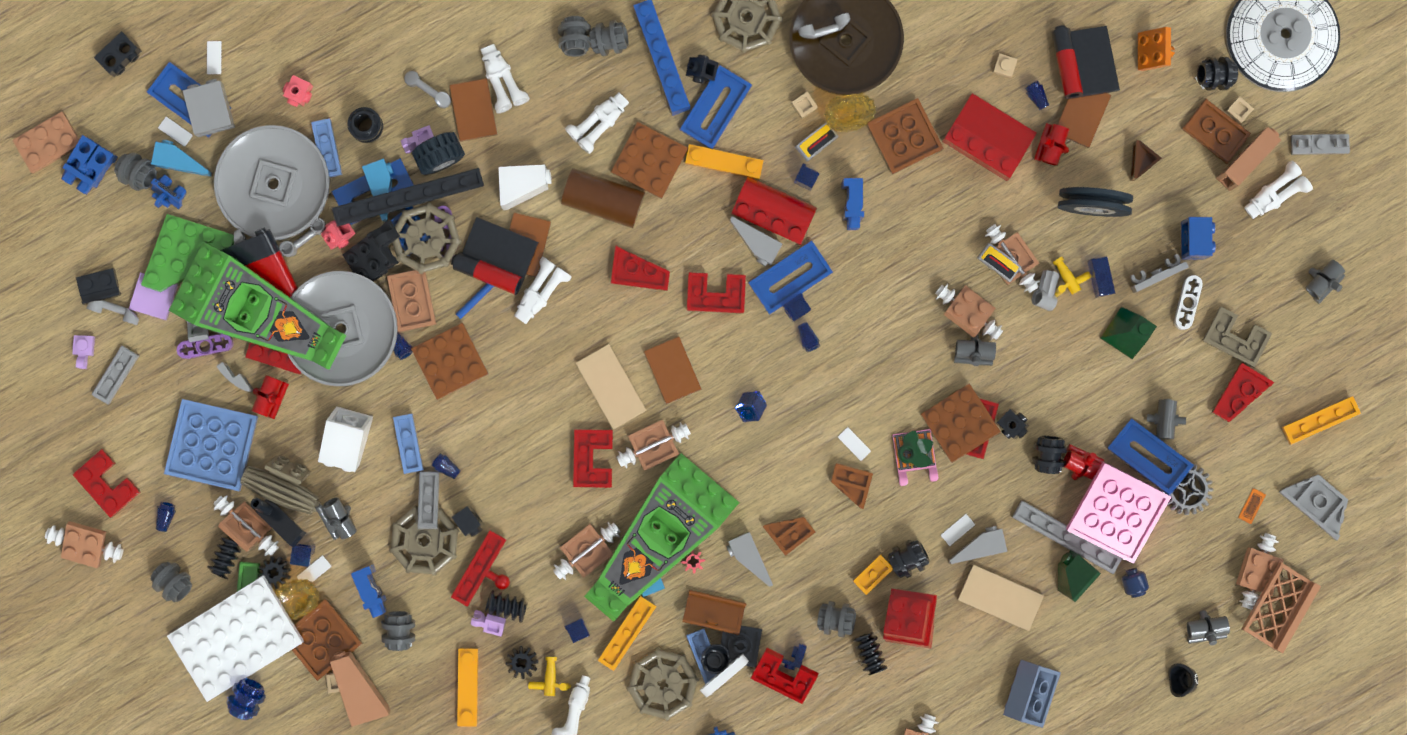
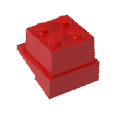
[883,588,937,649]

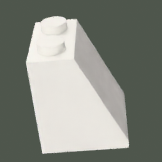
[499,165,552,210]
[318,406,373,472]

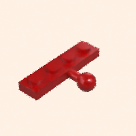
[451,530,510,607]

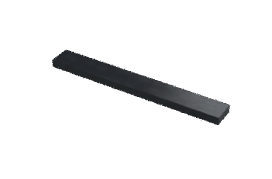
[331,168,484,227]

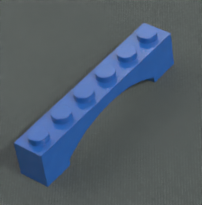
[633,0,690,116]

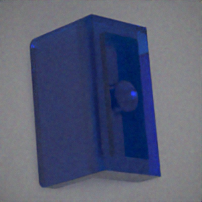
[1087,256,1116,298]

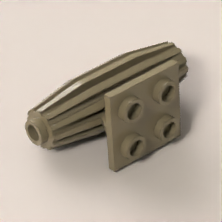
[240,456,321,515]

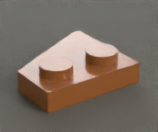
[831,463,873,509]
[762,517,815,556]

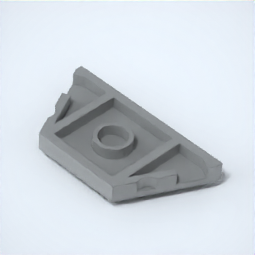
[1279,475,1348,541]

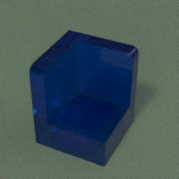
[794,163,820,191]
[782,293,811,323]
[735,391,767,422]
[564,617,591,643]

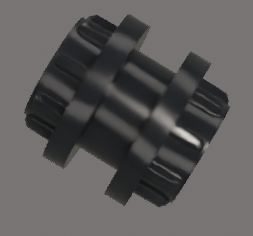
[1197,57,1238,91]
[347,107,384,143]
[1032,436,1068,474]
[888,539,930,578]

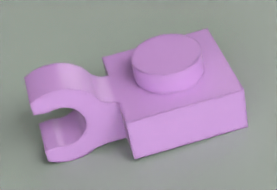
[401,125,434,153]
[72,335,95,369]
[471,610,506,637]

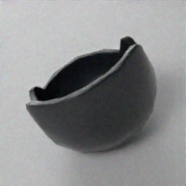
[701,644,730,674]

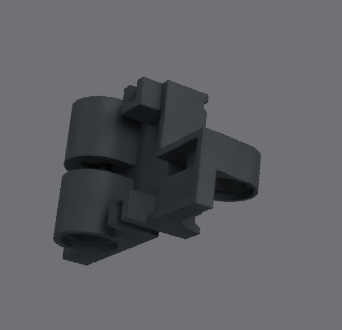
[343,220,400,281]

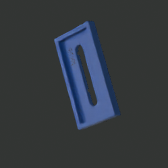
[147,62,231,138]
[680,65,752,149]
[332,158,414,226]
[748,241,833,315]
[1108,418,1194,496]

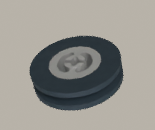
[1058,187,1133,217]

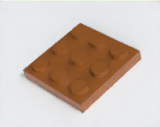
[866,98,944,175]
[611,122,688,199]
[411,323,488,400]
[921,383,1001,463]
[292,599,363,681]

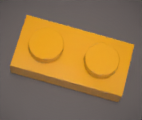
[853,554,893,595]

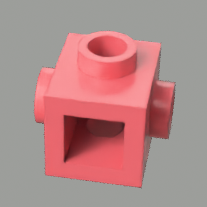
[283,75,313,107]
[321,220,356,250]

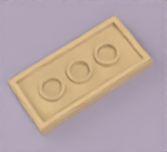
[576,344,647,430]
[957,565,1044,631]

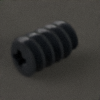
[207,537,241,580]
[485,590,528,623]
[853,632,888,675]

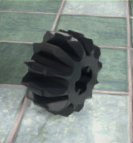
[258,556,292,589]
[506,646,539,679]

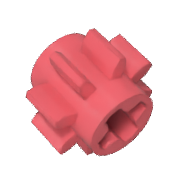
[681,551,705,573]

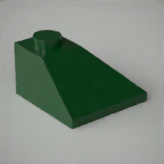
[1100,307,1157,359]
[1058,550,1101,602]

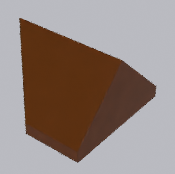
[1130,140,1162,181]

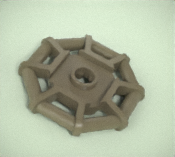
[711,0,783,53]
[392,203,462,274]
[389,505,460,576]
[626,648,699,721]

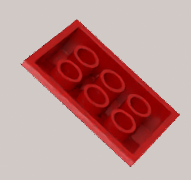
[942,93,1037,181]

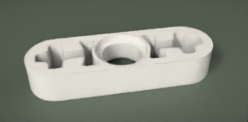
[1174,275,1203,330]
[700,654,749,698]

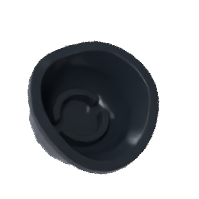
[1168,663,1198,697]

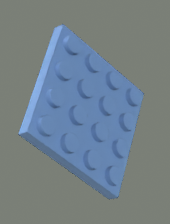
[164,399,258,491]

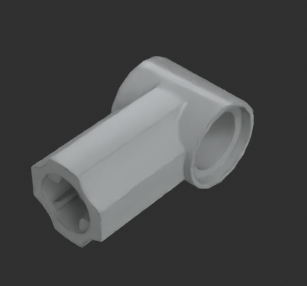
[1031,270,1059,311]

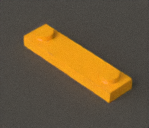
[685,144,764,180]
[1282,396,1361,445]
[598,596,657,671]
[457,648,478,727]

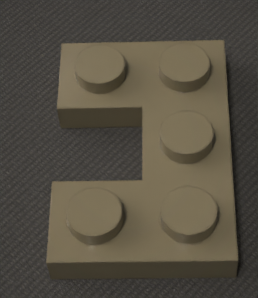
[1202,307,1272,368]

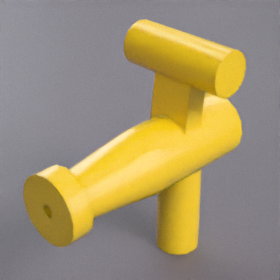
[1052,257,1092,297]
[528,657,571,696]

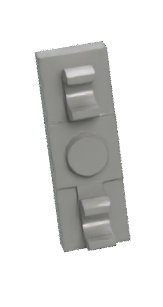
[1290,134,1350,155]
[1130,254,1189,294]

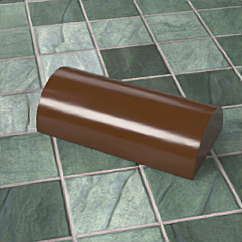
[561,168,645,229]

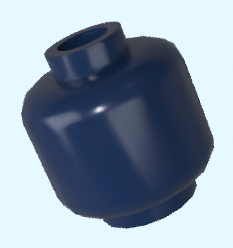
[1121,568,1149,598]

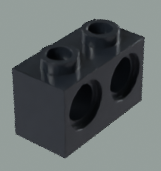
[94,31,142,77]
[451,506,484,537]

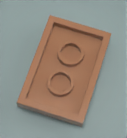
[12,112,80,174]
[387,270,437,333]

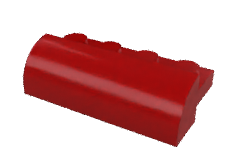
[731,177,817,245]

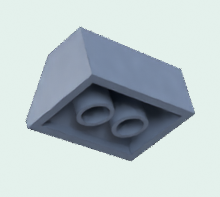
[1003,660,1061,728]

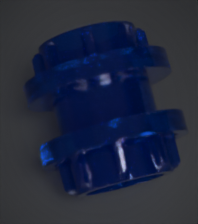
[226,678,266,720]

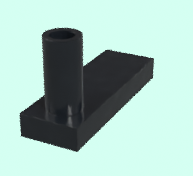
[251,498,306,548]

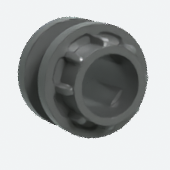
[558,16,591,57]
[589,20,629,56]
[114,152,157,191]
[150,562,192,602]
[817,601,856,638]
[381,611,415,651]

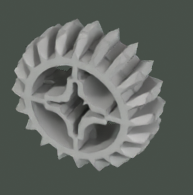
[1160,464,1213,515]

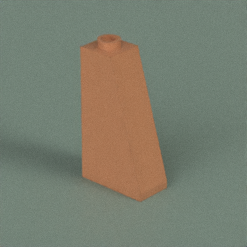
[1216,127,1281,191]
[330,651,390,727]

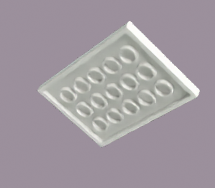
[167,576,304,702]

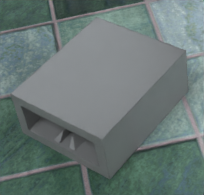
[182,79,235,138]

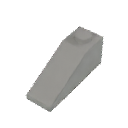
[730,217,782,266]
[948,526,1007,564]
[726,532,773,587]

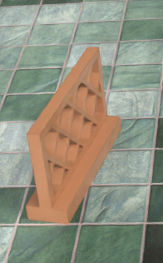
[1241,562,1321,653]

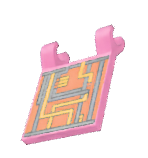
[892,429,938,486]

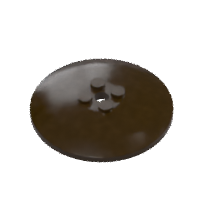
[789,0,904,95]

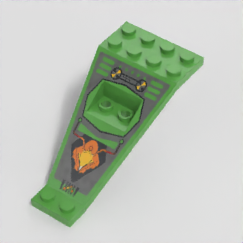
[168,242,347,369]
[584,453,740,622]

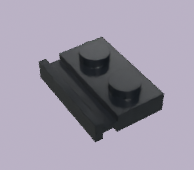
[76,268,121,305]

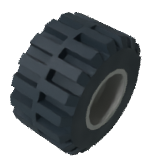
[412,132,465,175]

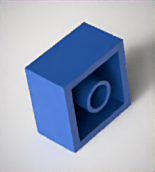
[1181,217,1216,260]

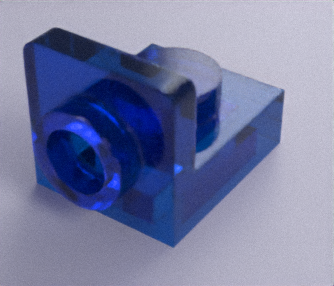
[290,544,316,567]
[782,643,807,670]

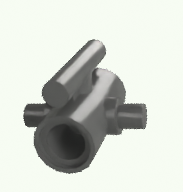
[1305,260,1346,304]
[954,334,996,366]
[1147,399,1186,439]
[315,497,357,540]
[1187,610,1230,646]

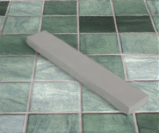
[1012,500,1122,574]

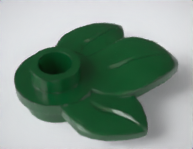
[897,431,933,468]

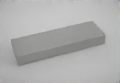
[91,346,139,405]
[418,472,439,529]

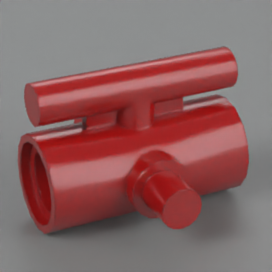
[1034,123,1070,166]
[251,375,289,419]
[1063,444,1104,480]

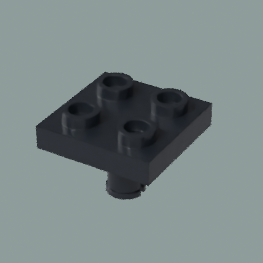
[721,625,762,668]

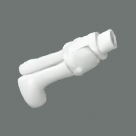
[481,44,530,113]
[565,92,629,154]
[1244,160,1313,219]
[514,256,572,324]
[551,675,590,735]

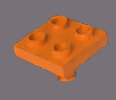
[1138,27,1175,71]

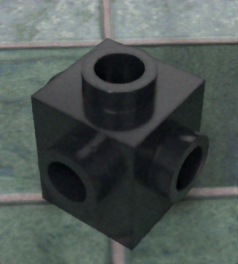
[685,55,718,84]
[997,409,1030,439]

